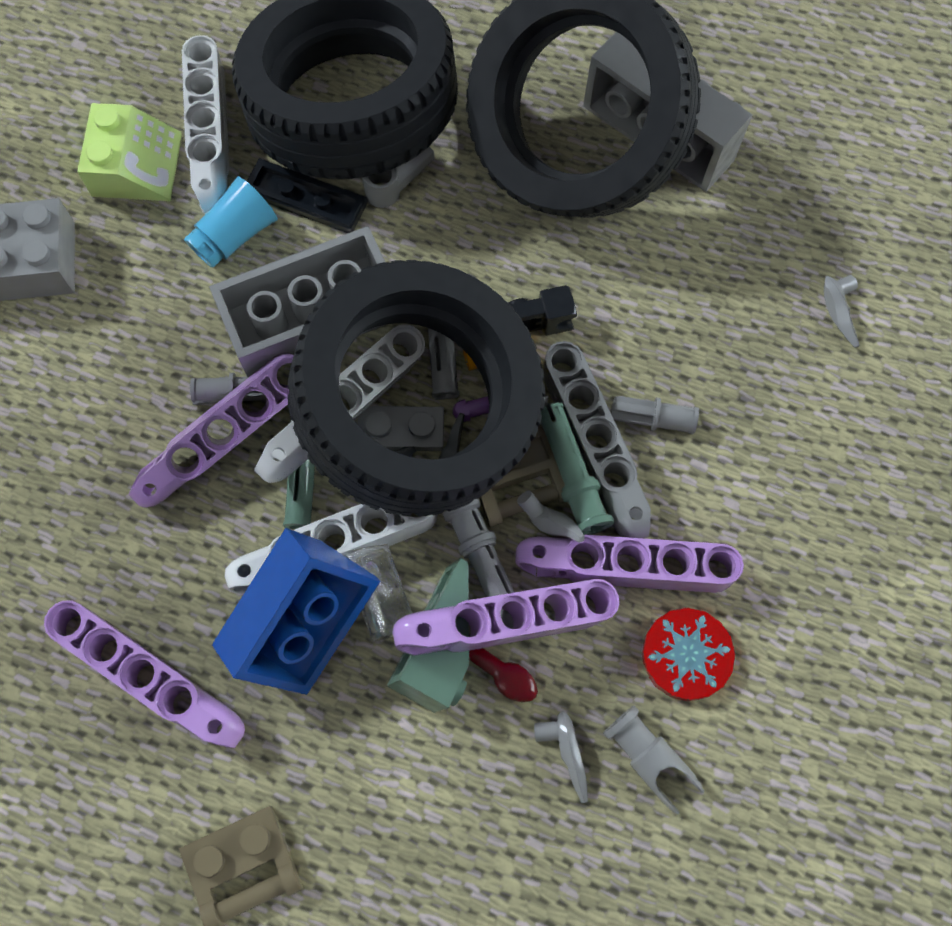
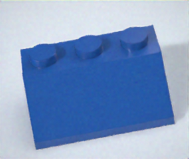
[212,528,381,695]

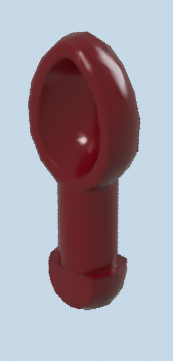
[469,648,538,702]

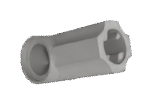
[362,146,435,208]

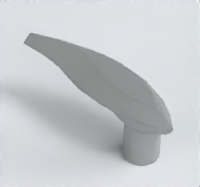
[824,275,860,348]
[517,491,585,542]
[534,711,588,803]

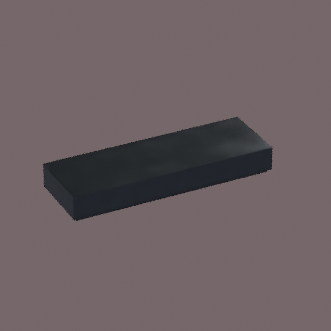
[247,158,368,233]

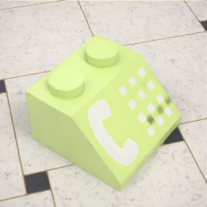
[77,103,182,201]

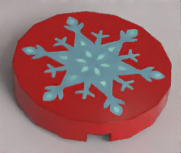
[641,608,735,702]

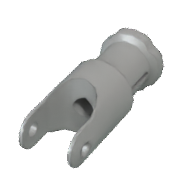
[603,705,704,815]

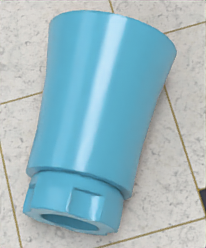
[184,176,278,268]

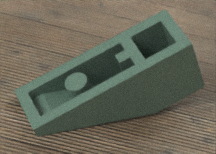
[387,558,469,713]

